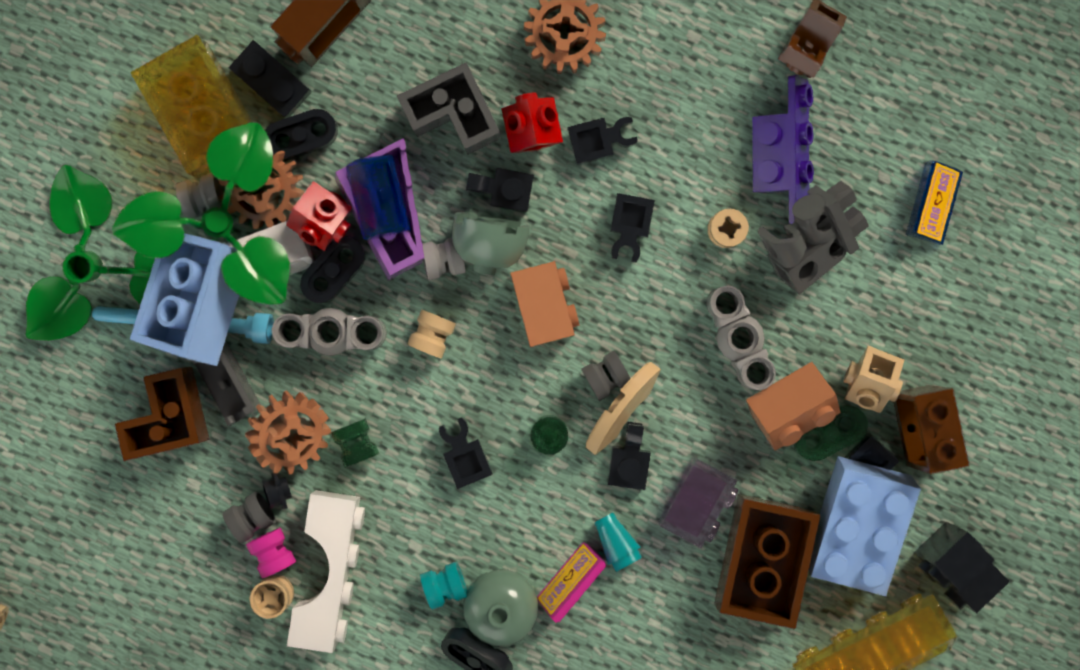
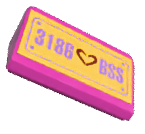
[537,542,606,623]

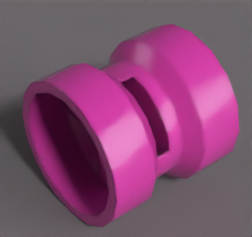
[246,527,297,579]

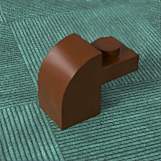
[778,0,847,78]

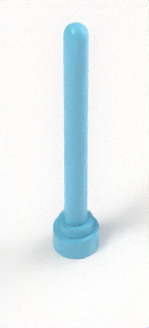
[92,306,274,344]

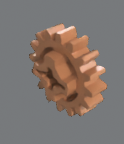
[524,0,606,74]
[219,150,304,229]
[245,391,331,475]

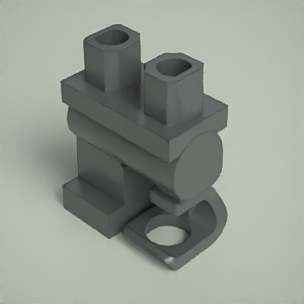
[757,181,869,295]

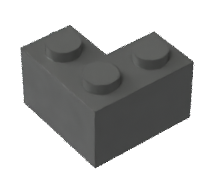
[397,62,501,155]

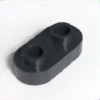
[265,109,338,161]
[300,237,365,303]
[441,627,513,670]

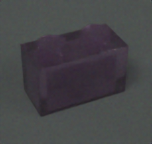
[658,456,738,548]

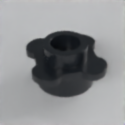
[262,473,292,509]

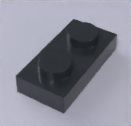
[228,40,312,118]

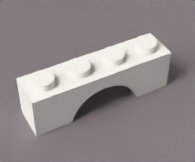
[287,490,365,653]

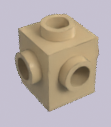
[843,345,904,413]

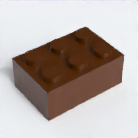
[714,494,820,629]

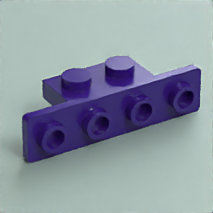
[752,75,814,224]

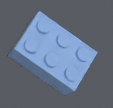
[130,233,239,366]
[809,456,921,596]

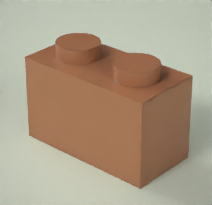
[510,261,580,347]
[746,362,841,451]

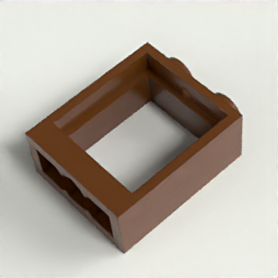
[270,0,372,68]
[893,385,970,474]

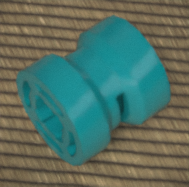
[420,561,468,610]

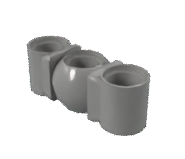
[706,286,776,390]
[272,308,387,356]

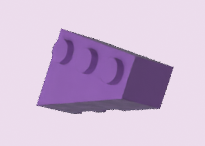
[335,138,425,281]

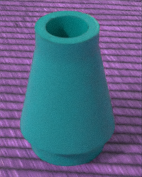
[594,512,642,572]

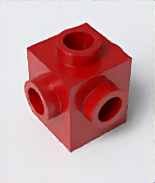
[501,92,563,153]
[286,181,352,251]

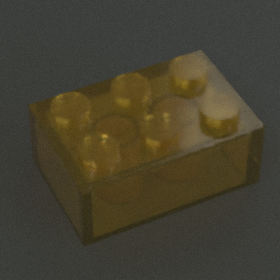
[130,34,253,179]

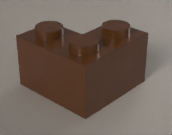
[115,367,210,461]

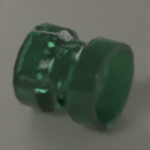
[531,415,568,455]
[331,418,379,468]

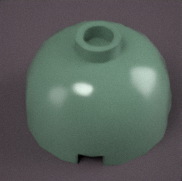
[452,212,530,275]
[464,569,538,647]

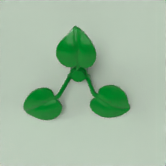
[112,122,290,305]
[26,165,155,341]

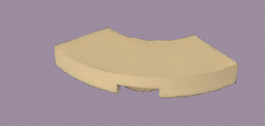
[586,362,661,455]

